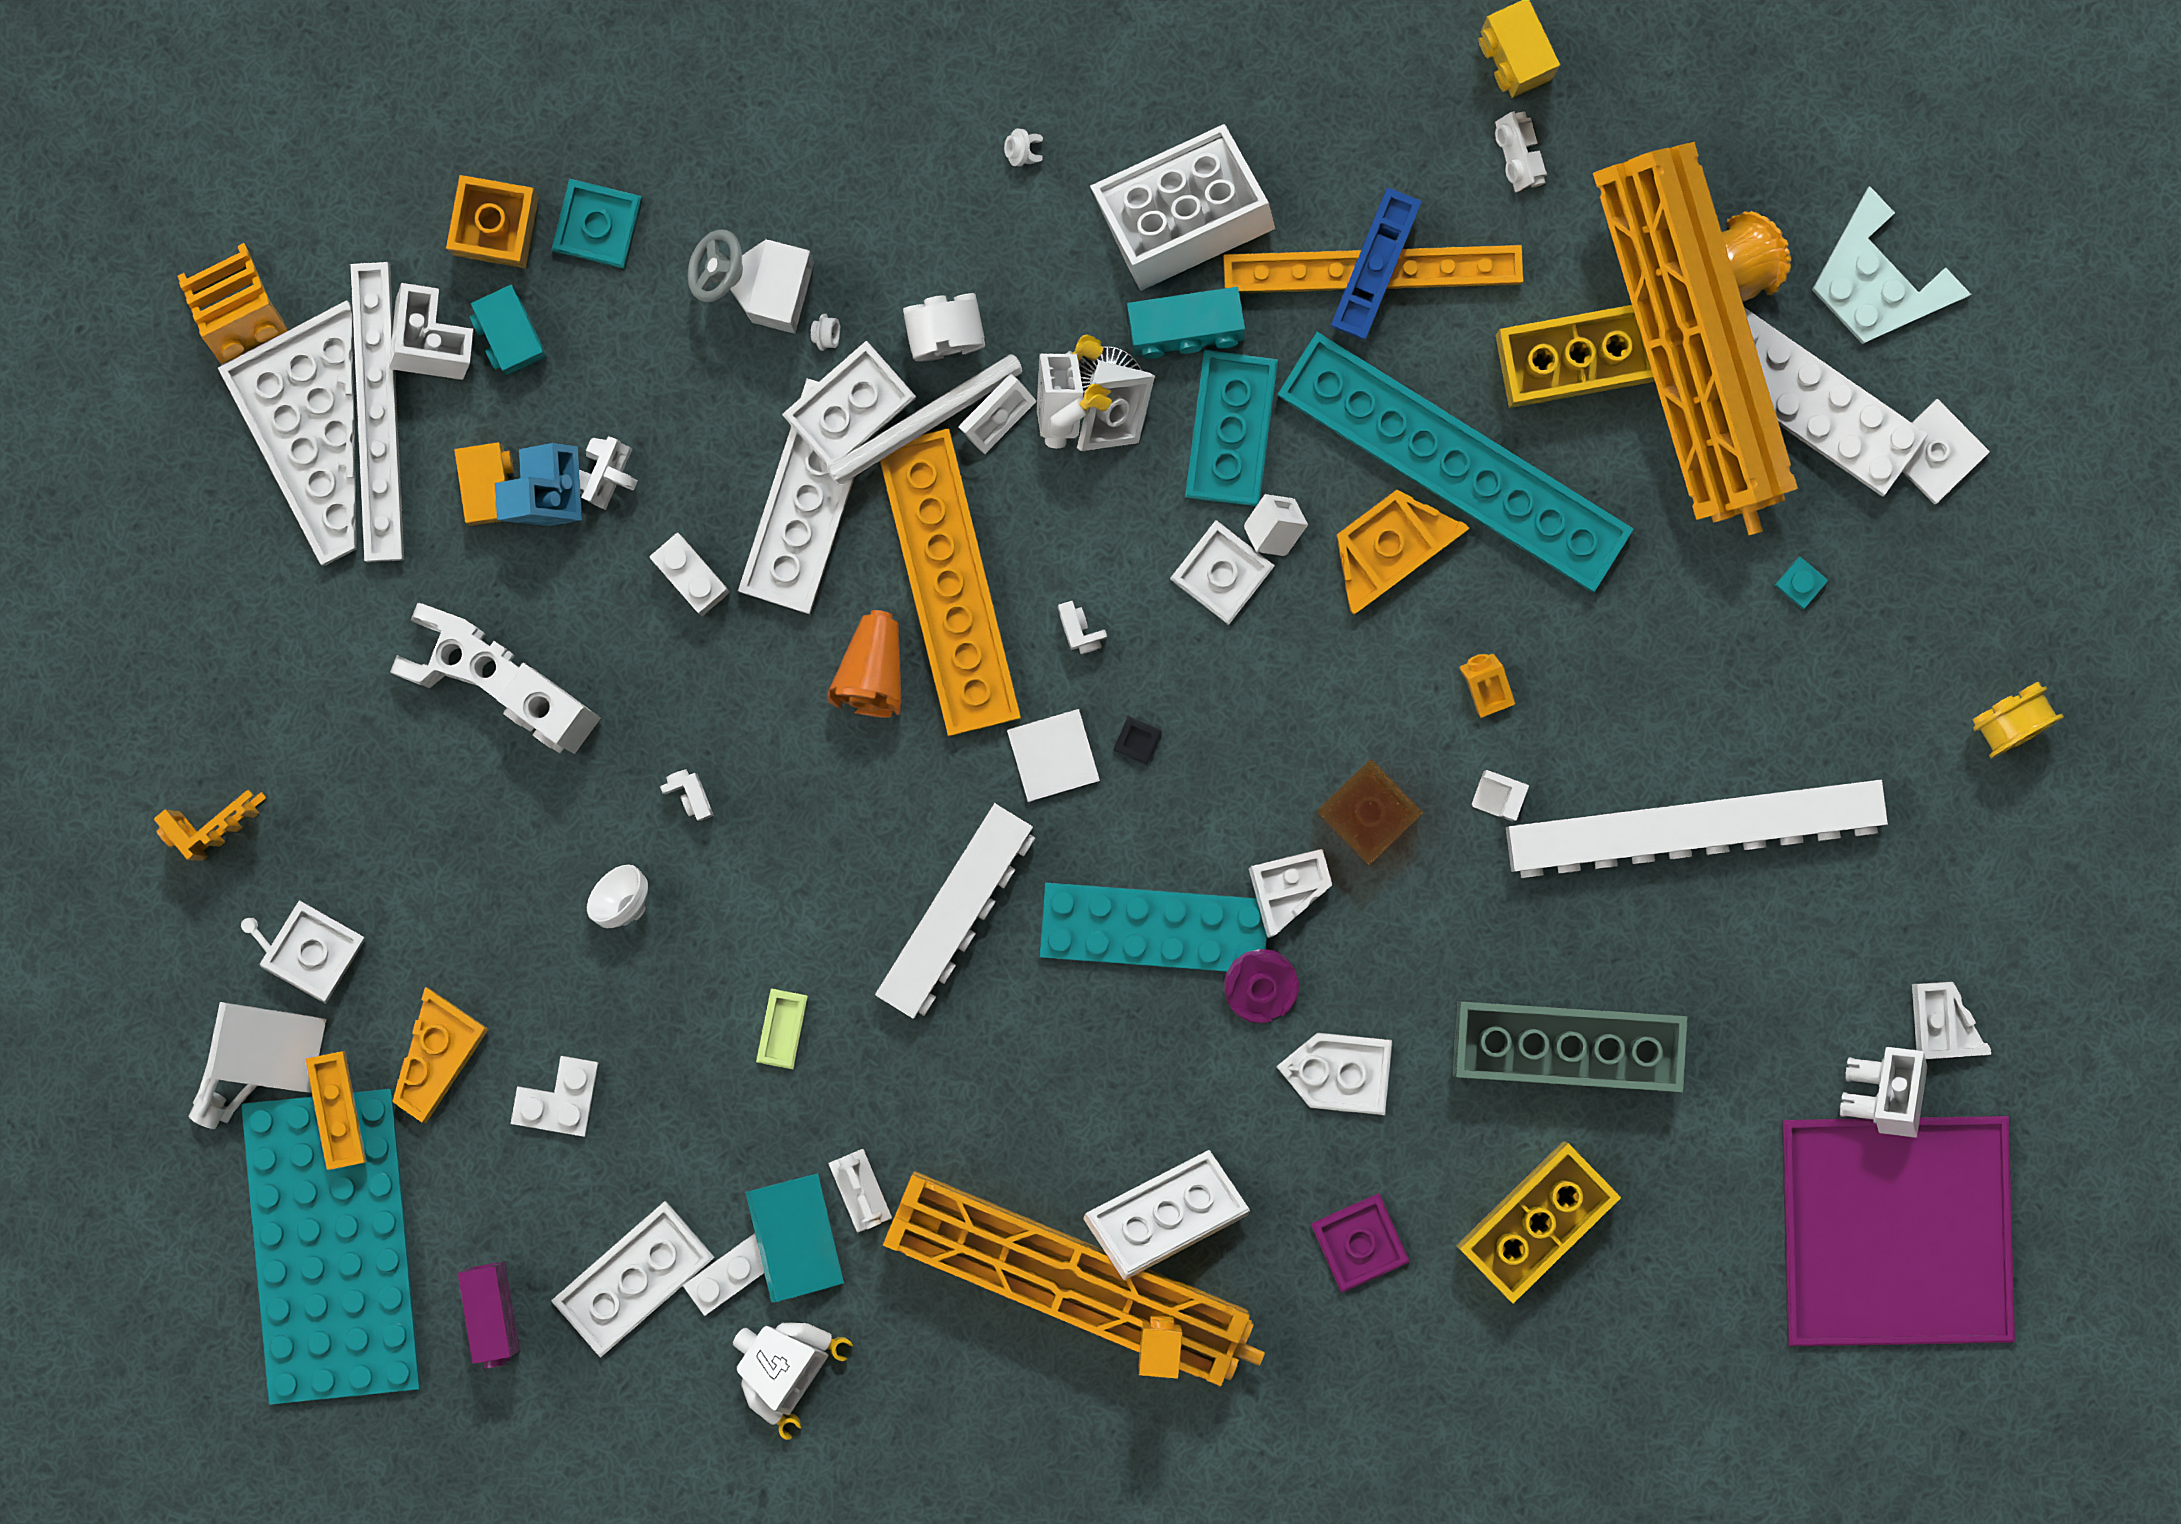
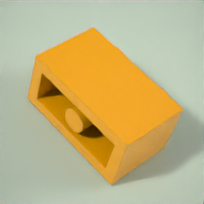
[454,442,514,526]
[1138,1316,1182,1379]

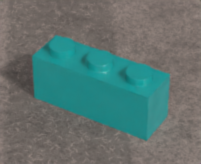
[1127,287,1245,359]

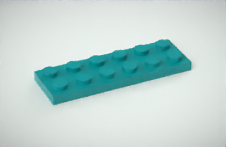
[1040,883,1267,971]

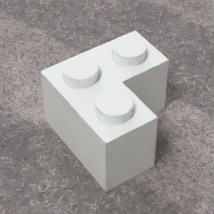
[389,283,473,380]

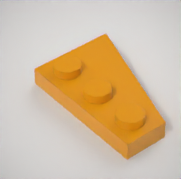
[392,987,489,1123]

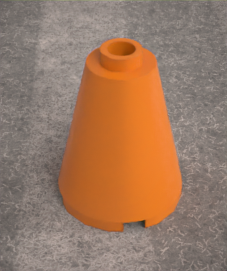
[827,610,902,718]

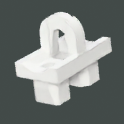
[579,436,638,510]

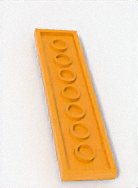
[880,428,1021,736]

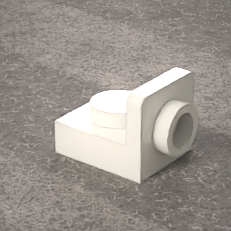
[1057,601,1107,654]
[660,769,714,821]

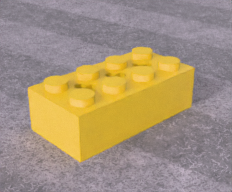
[1495,305,1655,408]
[1456,1141,1621,1303]

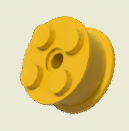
[1972,682,2064,759]

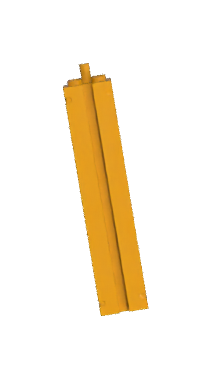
[1593,142,1798,535]
[883,1171,1265,1386]

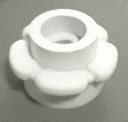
[811,314,840,351]

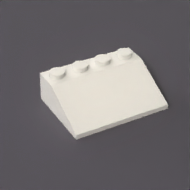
[1090,124,1276,291]

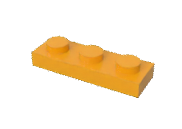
[305,1051,367,1170]

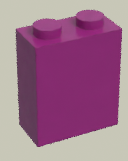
[458,1261,520,1368]

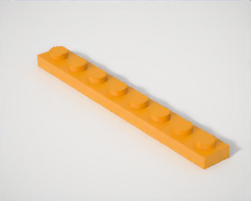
[1223,245,1523,294]

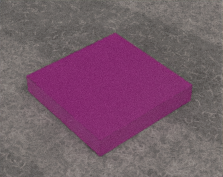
[1310,1193,1410,1293]

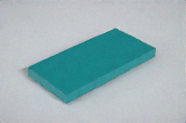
[1185,350,1278,507]

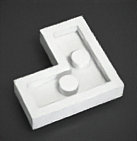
[511,1056,599,1137]

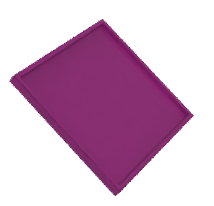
[1782,1116,2015,1346]

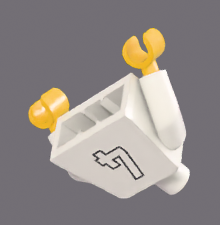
[1037,335,1112,449]
[733,1323,853,1440]

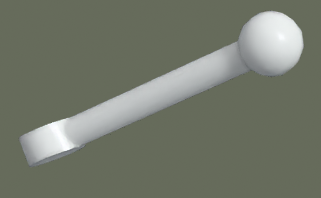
[241,918,271,953]

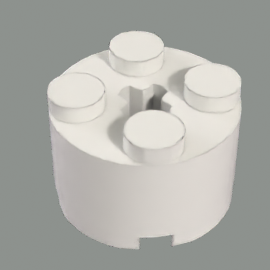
[903,293,985,361]

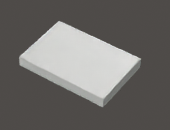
[782,341,916,467]
[205,1002,326,1093]

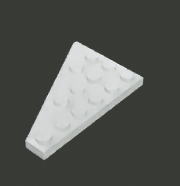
[218,300,357,566]

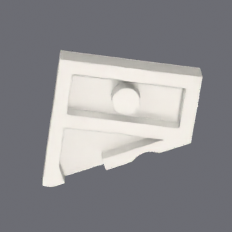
[1249,849,1332,938]
[1912,982,1991,1059]

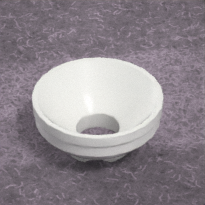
[587,864,648,928]

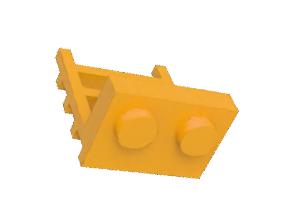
[178,243,288,365]
[154,790,266,861]

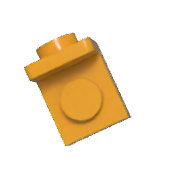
[1459,654,1515,718]

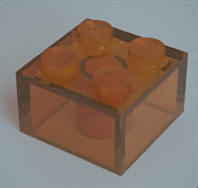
[1315,759,1423,866]

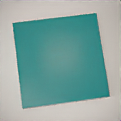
[551,178,642,269]

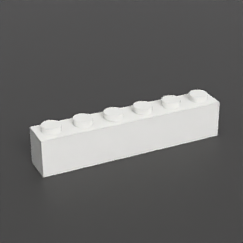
[875,803,1035,1019]

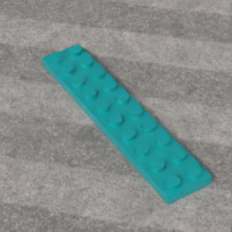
[1277,332,1634,593]

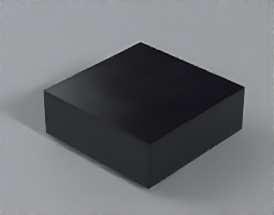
[1113,716,1162,765]

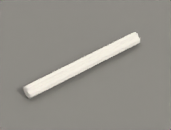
[828,354,1022,485]

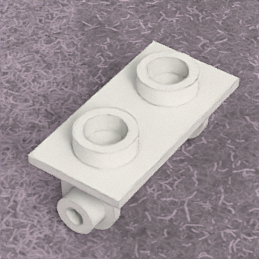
[1495,111,1547,193]
[828,1149,892,1233]

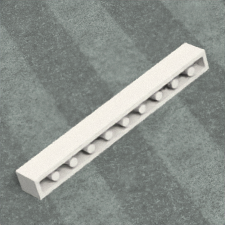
[1506,780,1888,878]

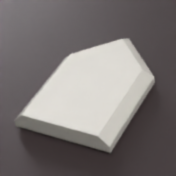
[1276,1033,1392,1115]

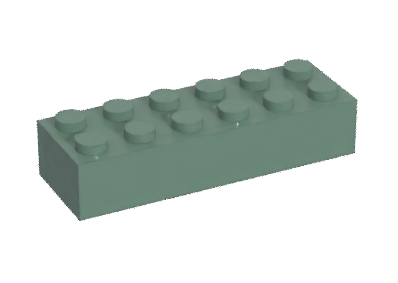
[1452,1001,1688,1092]

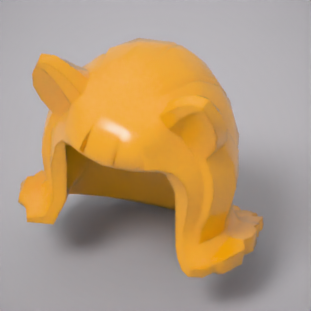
[1722,211,1791,301]

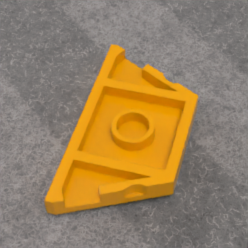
[1336,490,1469,616]

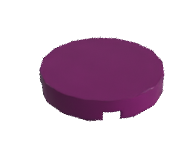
[1223,949,1300,1023]

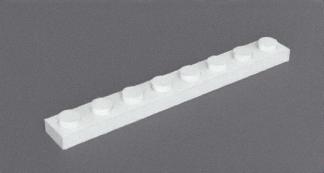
[351,262,404,562]

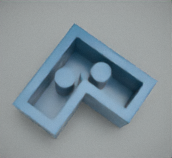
[495,443,582,526]

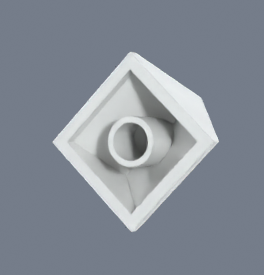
[1077,360,1155,451]

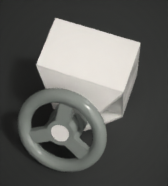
[687,229,814,334]

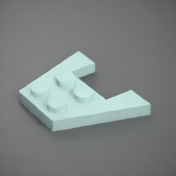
[1812,186,1971,344]

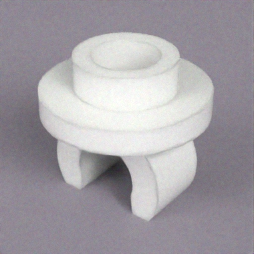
[1004,129,1043,166]

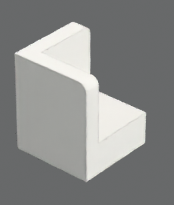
[1244,494,1308,556]
[1472,770,1529,822]

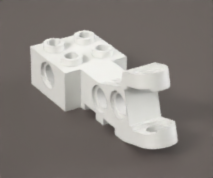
[390,603,601,754]

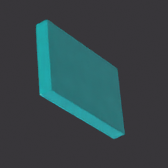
[745,1173,844,1303]

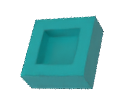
[1774,556,1828,609]

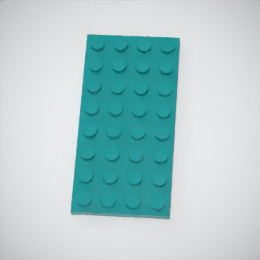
[241,1088,421,1405]

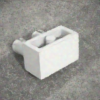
[1840,1047,1927,1137]

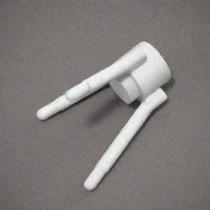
[189,1066,257,1129]

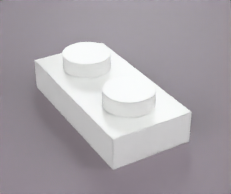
[959,374,1037,454]

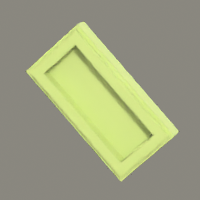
[756,988,808,1069]

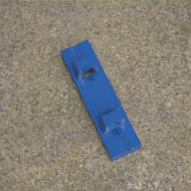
[1330,187,1422,341]

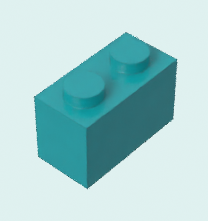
[469,285,547,375]

